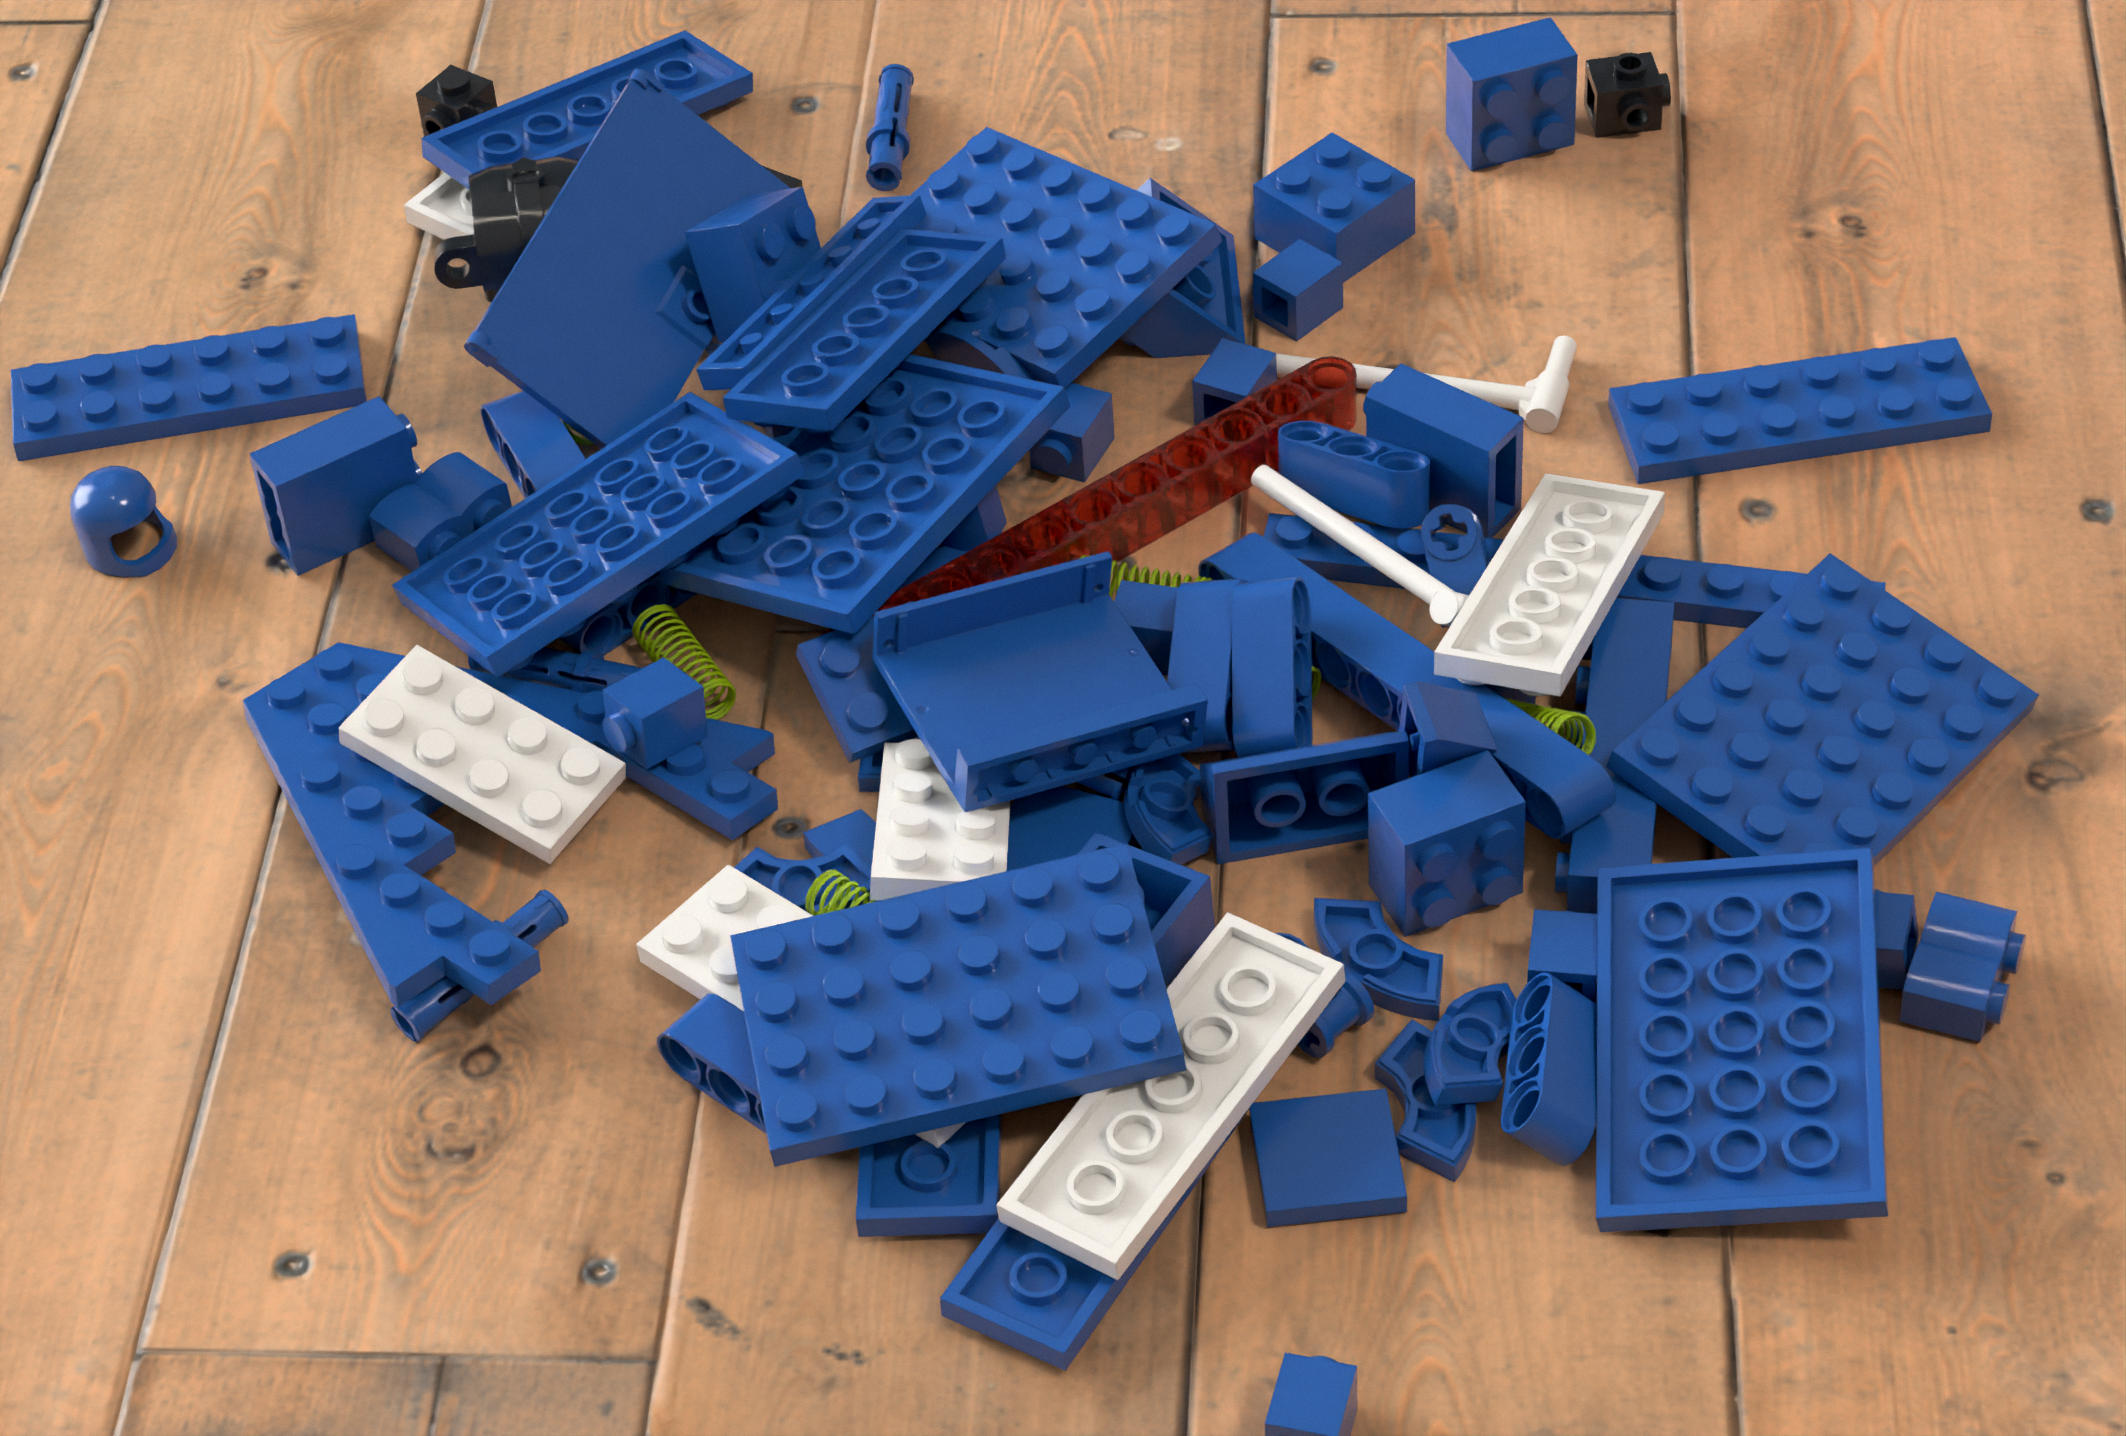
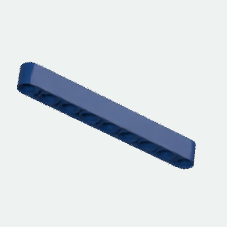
[1198,532,1616,839]

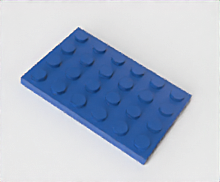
[911,127,1223,388]
[659,354,1071,634]
[392,392,806,678]
[1606,553,2039,866]
[730,843,1187,1167]
[1596,848,1888,1232]

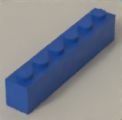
[1555,598,1675,914]

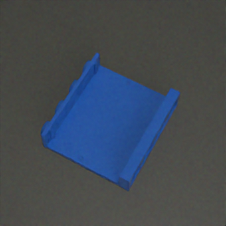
[872,551,1208,812]

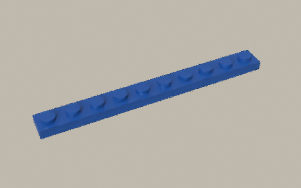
[1263,513,1886,628]

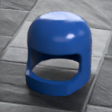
[70,466,177,577]

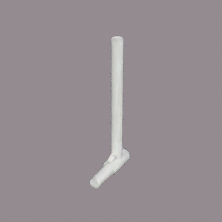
[1276,336,1577,434]
[1251,465,1469,627]

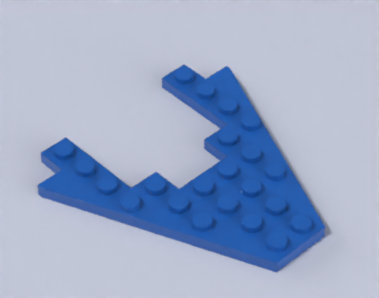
[243,642,778,1007]

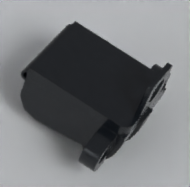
[433,157,580,303]

